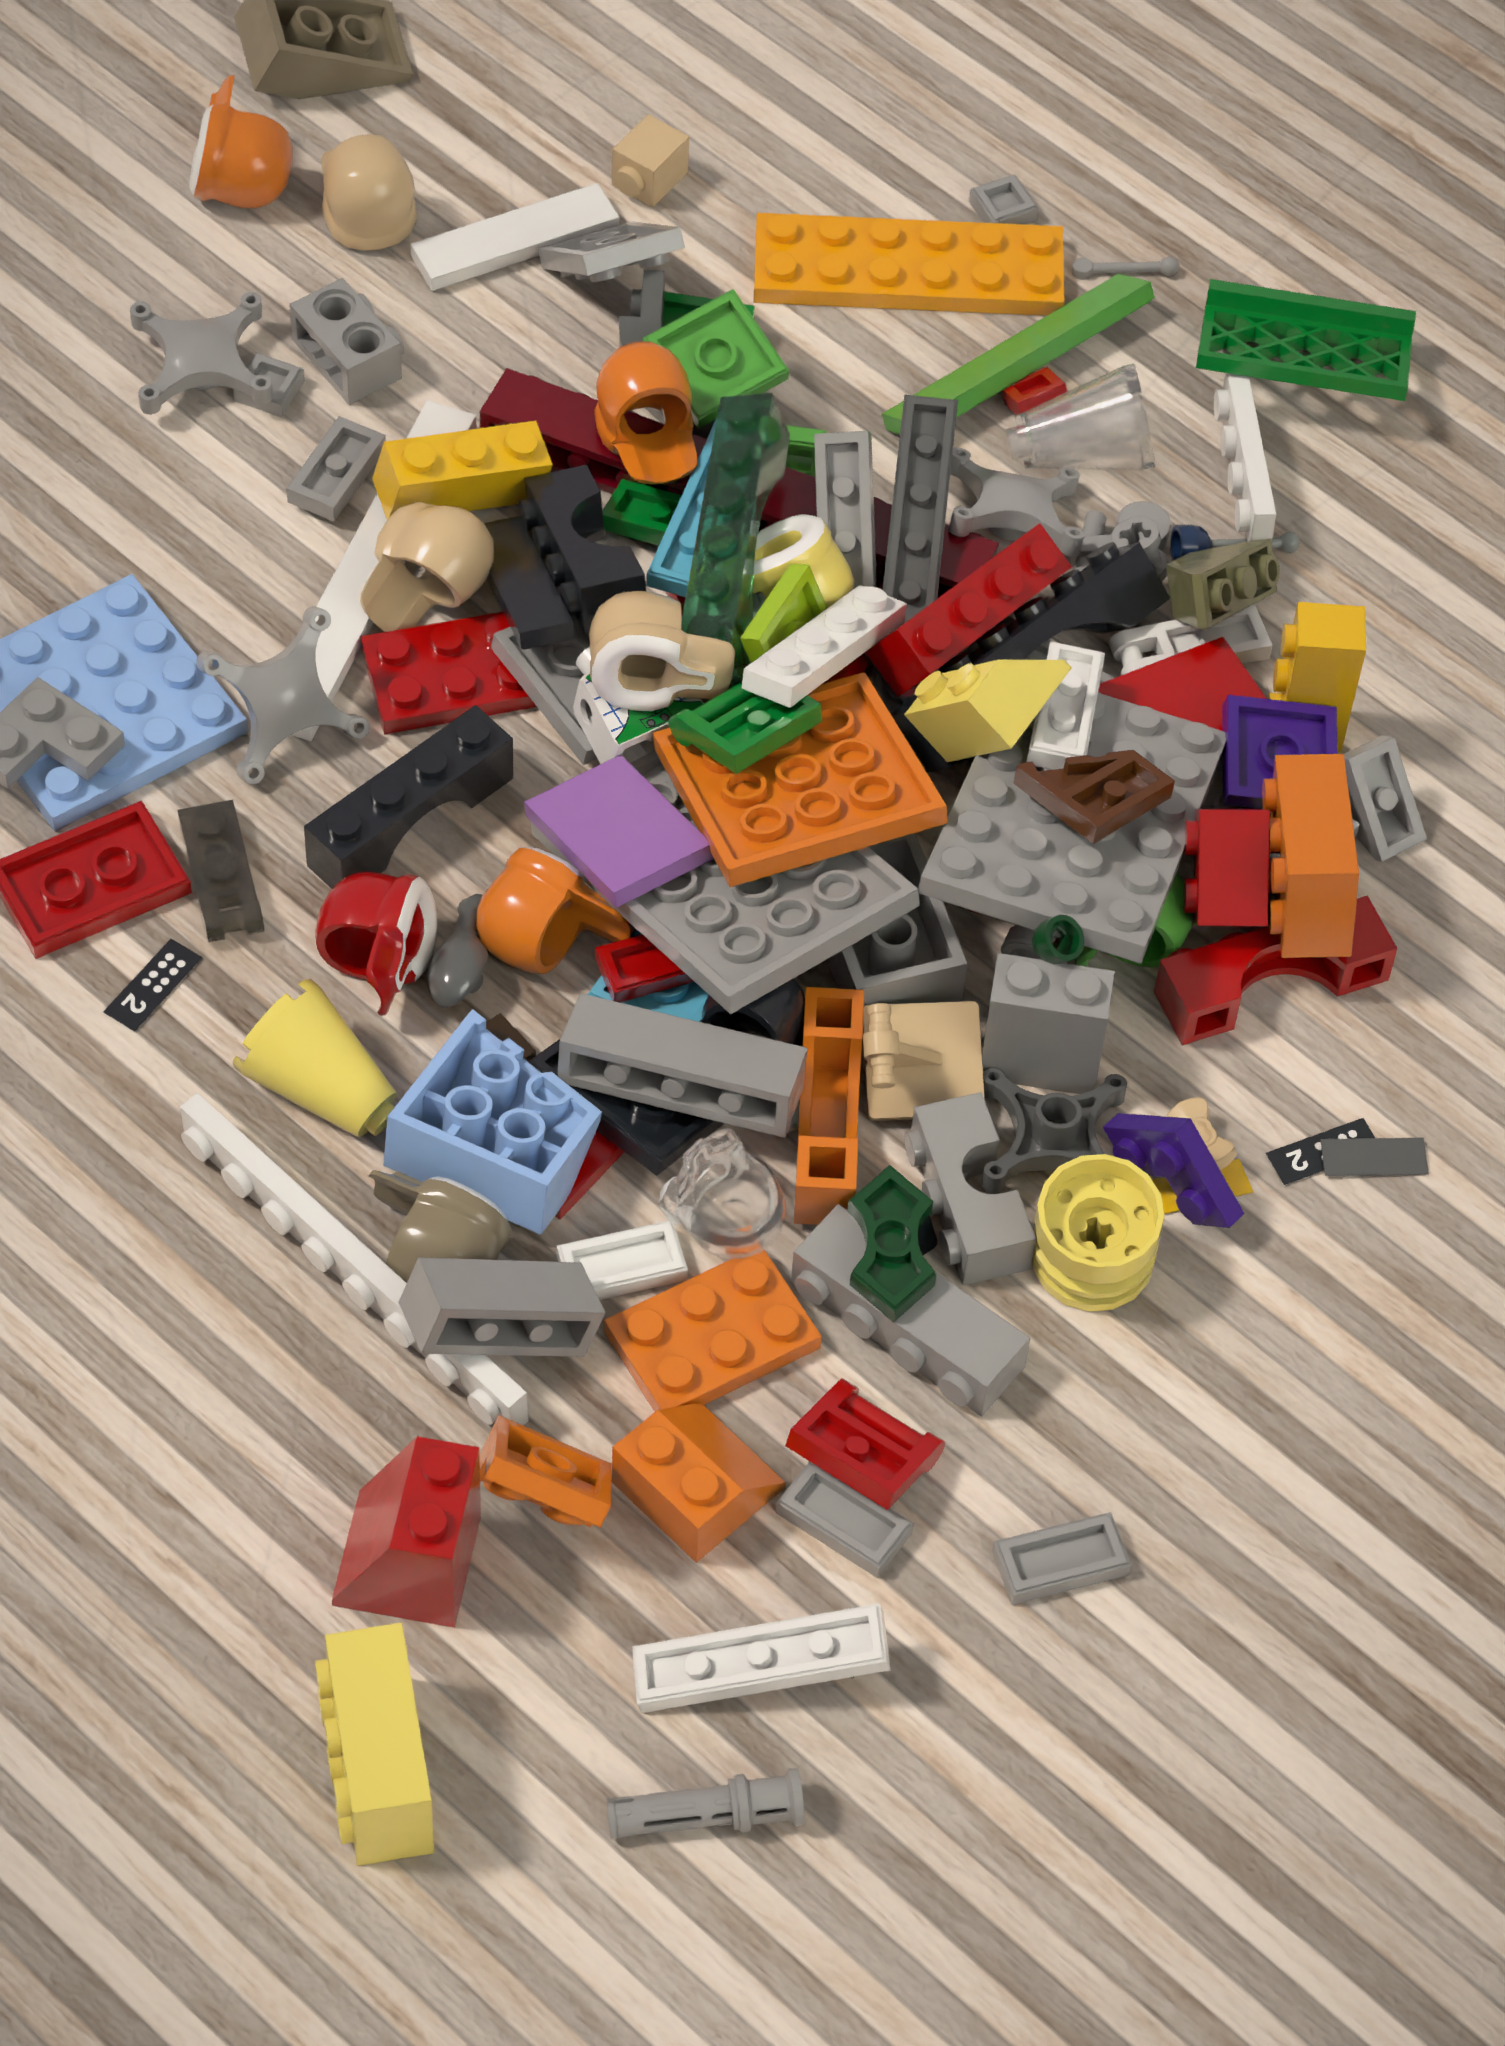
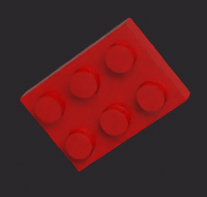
[361,612,537,735]

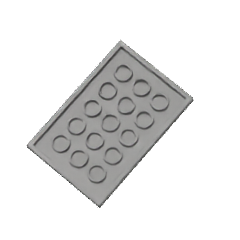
[918,692,1226,964]
[530,750,920,1014]

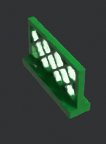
[1196,279,1416,401]

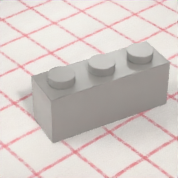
[398,1257,606,1357]

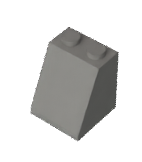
[982,953,1115,1094]

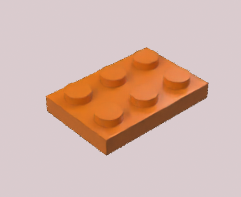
[604,1245,822,1412]

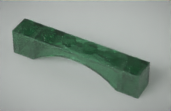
[681,393,790,689]

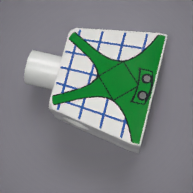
[573,647,704,764]

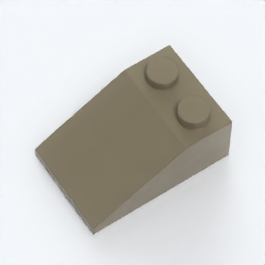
[234,0,413,99]

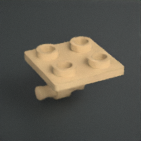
[863,1001,985,1121]

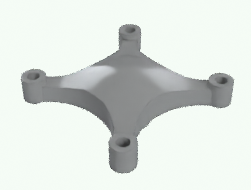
[130,292,273,415]
[948,447,1085,557]
[196,606,370,784]

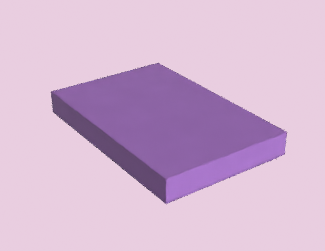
[524,754,714,908]

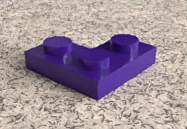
[1103,1113,1245,1228]

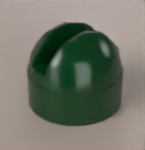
[1032,915,1084,964]

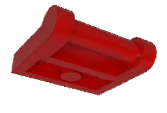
[785,1378,946,1510]

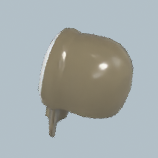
[368,1170,511,1283]

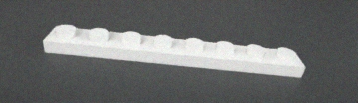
[180,1092,529,1425]

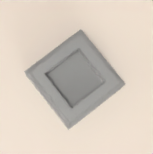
[969,174,1039,225]
[233,353,305,417]

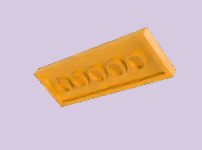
[753,212,1064,316]

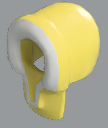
[705,514,854,608]

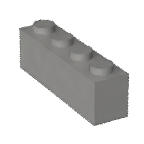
[558,993,808,1138]
[791,1204,1030,1416]

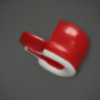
[315,871,438,1016]

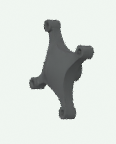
[982,1067,1127,1194]

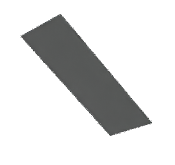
[1320,1138,1429,1176]

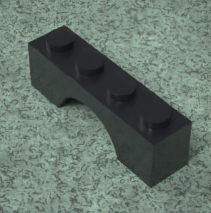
[519,465,646,635]
[304,705,513,889]

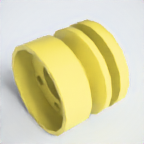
[1032,1154,1165,1312]

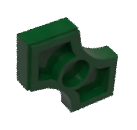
[847,1165,937,1323]

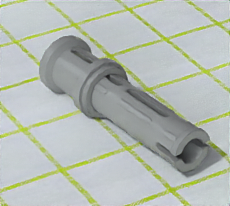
[606,1768,805,1839]

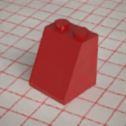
[331,1436,481,1628]

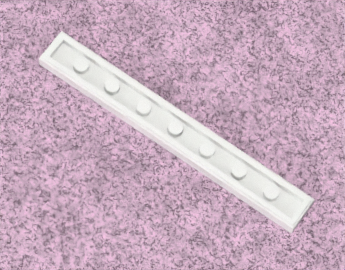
[292,400,477,741]

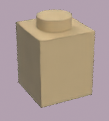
[612,114,690,208]

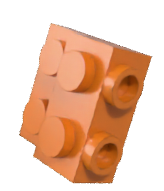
[480,1415,612,1528]

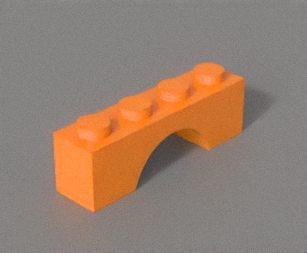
[794,987,864,1225]

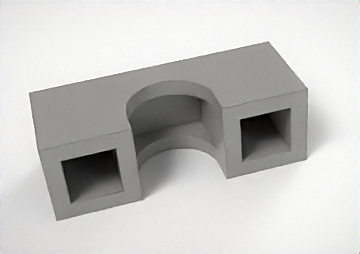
[904,1092,1036,1285]

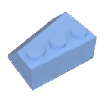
[383,1009,602,1235]

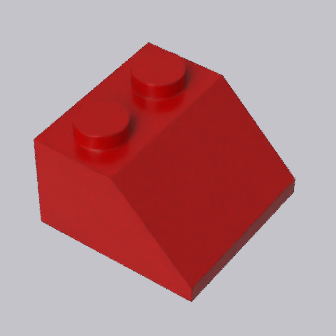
[1183,809,1270,926]

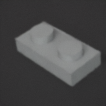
[286,416,386,522]

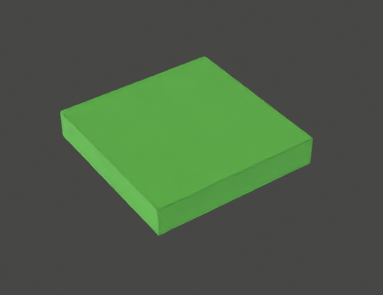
[643,289,789,429]

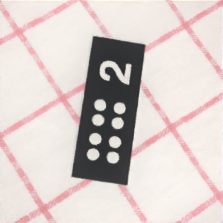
[103,938,203,1032]
[1265,1118,1375,1185]

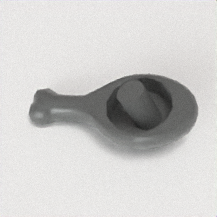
[427,894,488,1008]

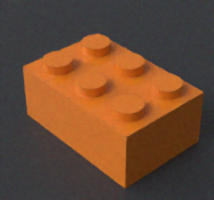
[1262,754,1359,958]

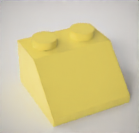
[904,660,1072,762]

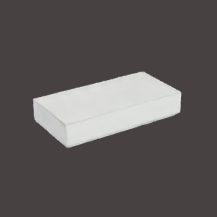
[556,1220,688,1300]

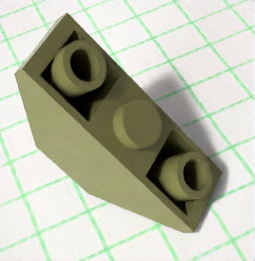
[1166,539,1280,629]

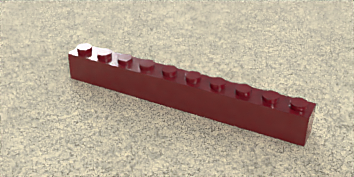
[479,368,999,598]

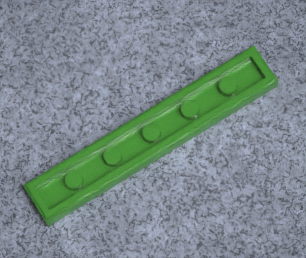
[882,273,1155,434]

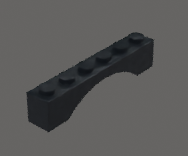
[891,542,1171,772]

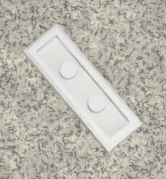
[1026,642,1105,770]

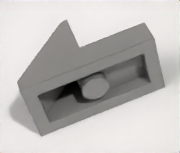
[1344,735,1427,862]

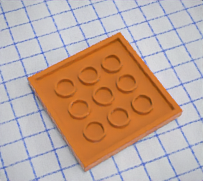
[653,672,948,887]

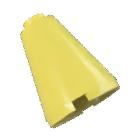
[233,979,397,1137]

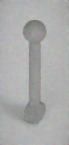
[1072,256,1179,280]

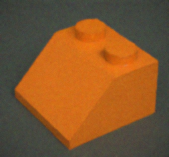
[611,1403,786,1563]

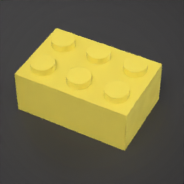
[315,1623,434,1866]

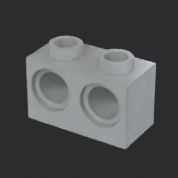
[290,278,404,405]

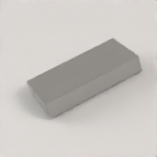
[776,1461,914,1578]
[992,1512,1131,1605]

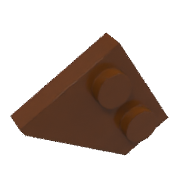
[1013,750,1175,844]

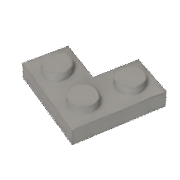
[0,677,125,789]

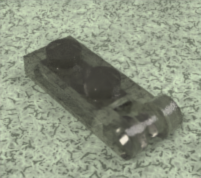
[177,800,265,943]

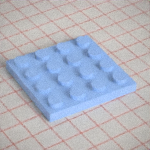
[0,574,248,831]

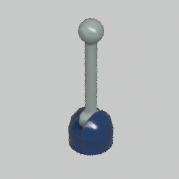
[1170,524,1300,561]

